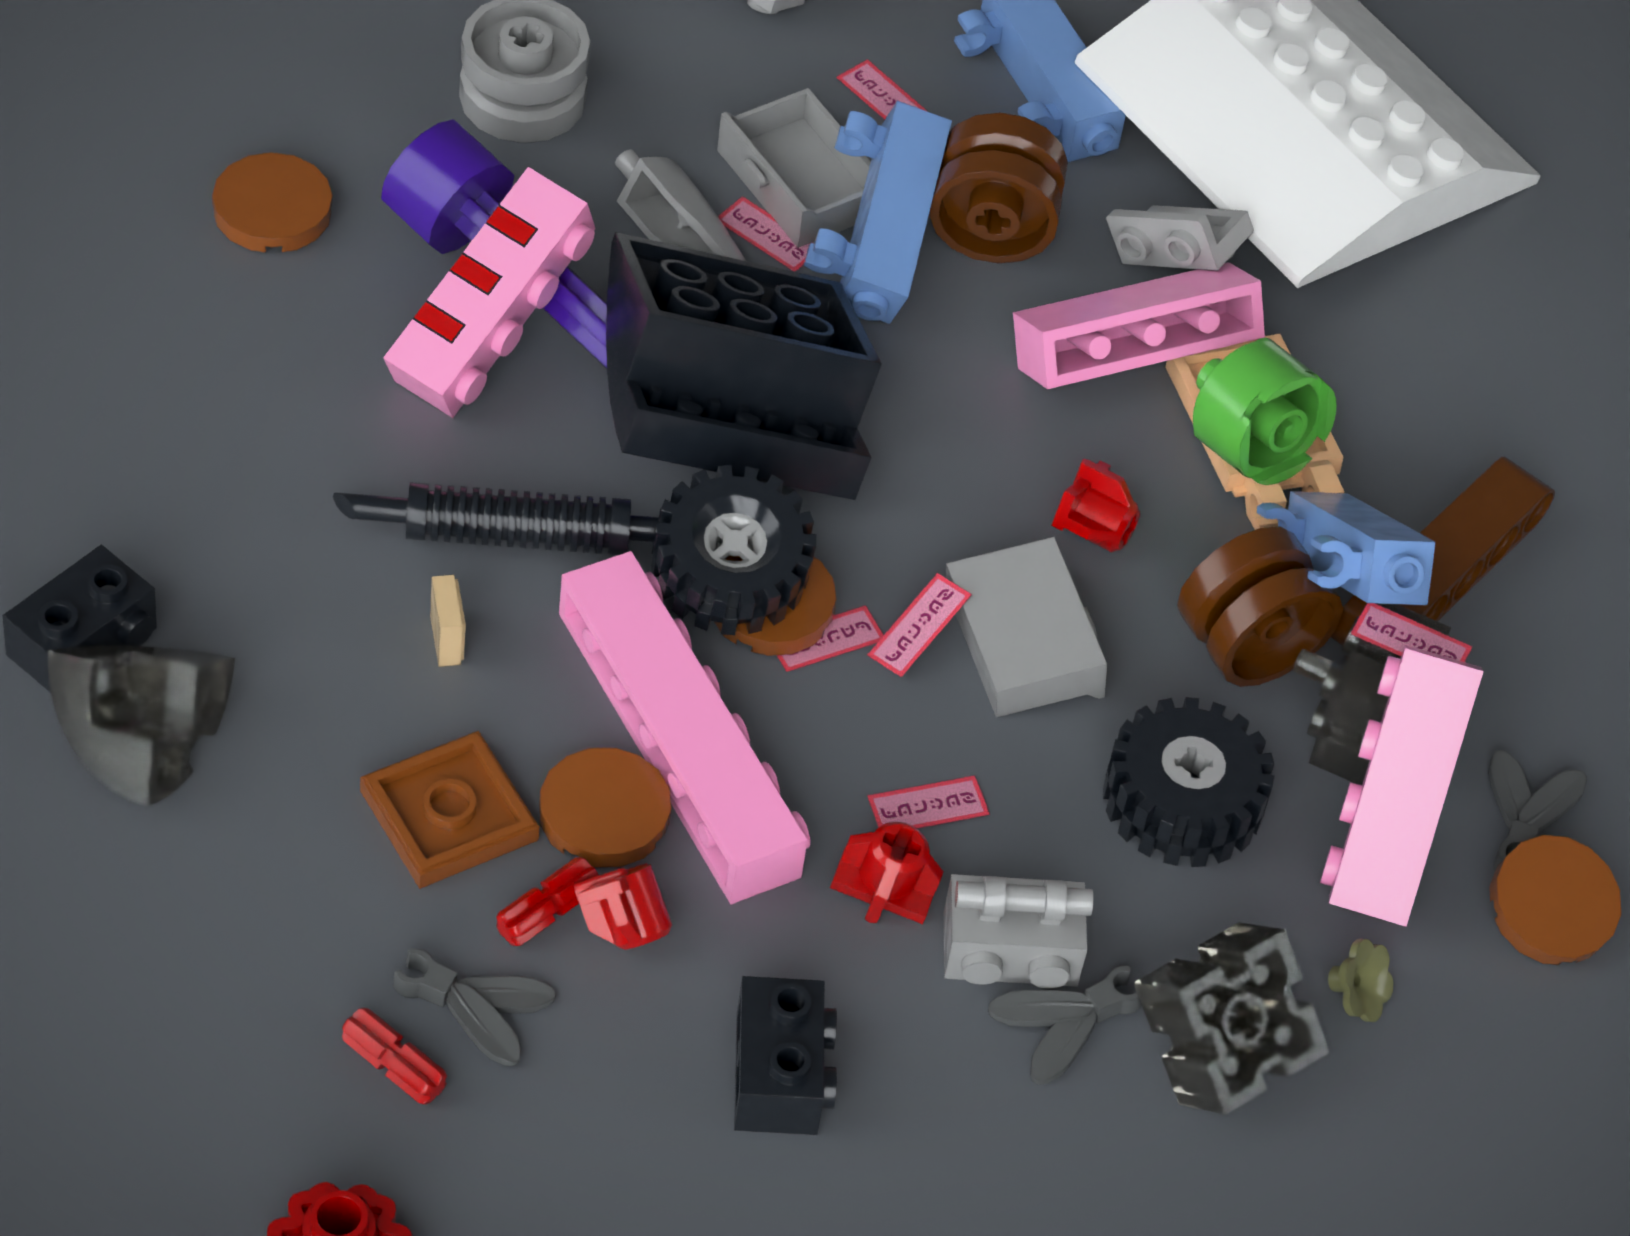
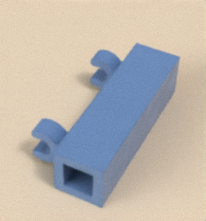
[954,0,1126,162]
[804,100,952,324]
[1257,491,1435,605]

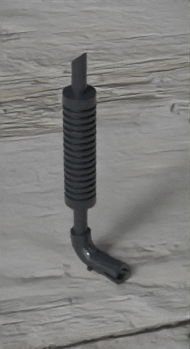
[333,475,762,555]

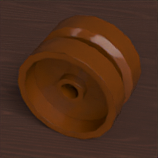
[929,112,1068,264]
[1177,527,1344,687]

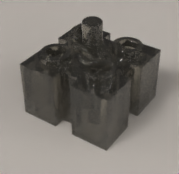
[1293,603,1451,785]
[1134,922,1330,1115]

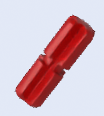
[496,857,599,946]
[342,1007,447,1105]

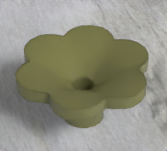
[1328,939,1394,1022]

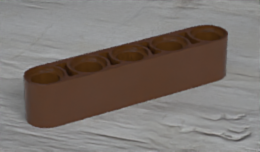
[1331,456,1555,673]

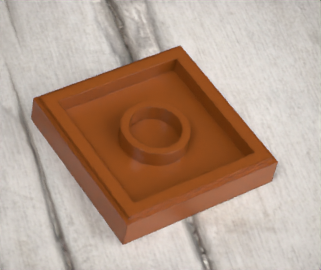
[360,730,540,889]

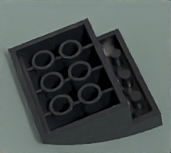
[606,232,882,500]

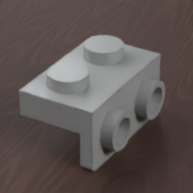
[1106,205,1254,271]

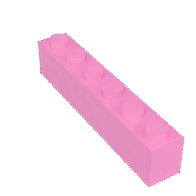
[559,551,810,905]

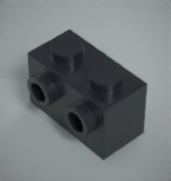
[2,544,157,700]
[734,976,837,1135]

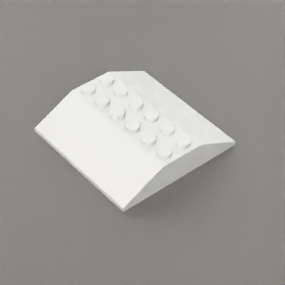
[1075,0,1541,288]

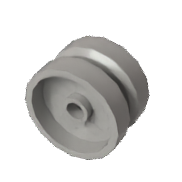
[459,0,590,143]

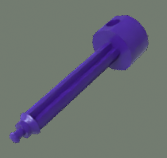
[381,119,607,369]

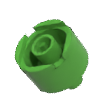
[1193,338,1337,485]

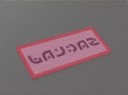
[836,59,928,120]
[718,196,815,272]
[867,573,972,677]
[1351,603,1473,662]
[777,605,884,672]
[867,775,990,828]

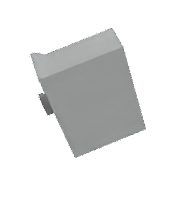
[717,88,871,248]
[946,537,1107,718]

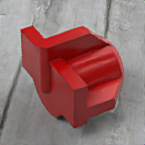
[1051,459,1140,553]
[830,822,944,924]
[574,863,673,950]

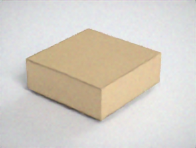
[430,575,466,667]

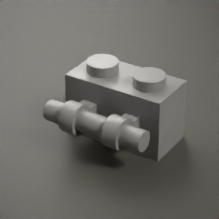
[943,874,1093,989]

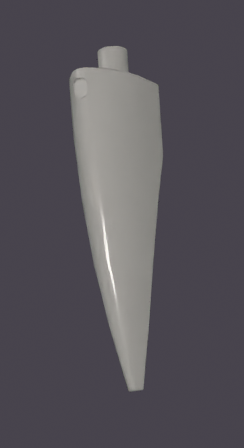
[615,149,746,261]

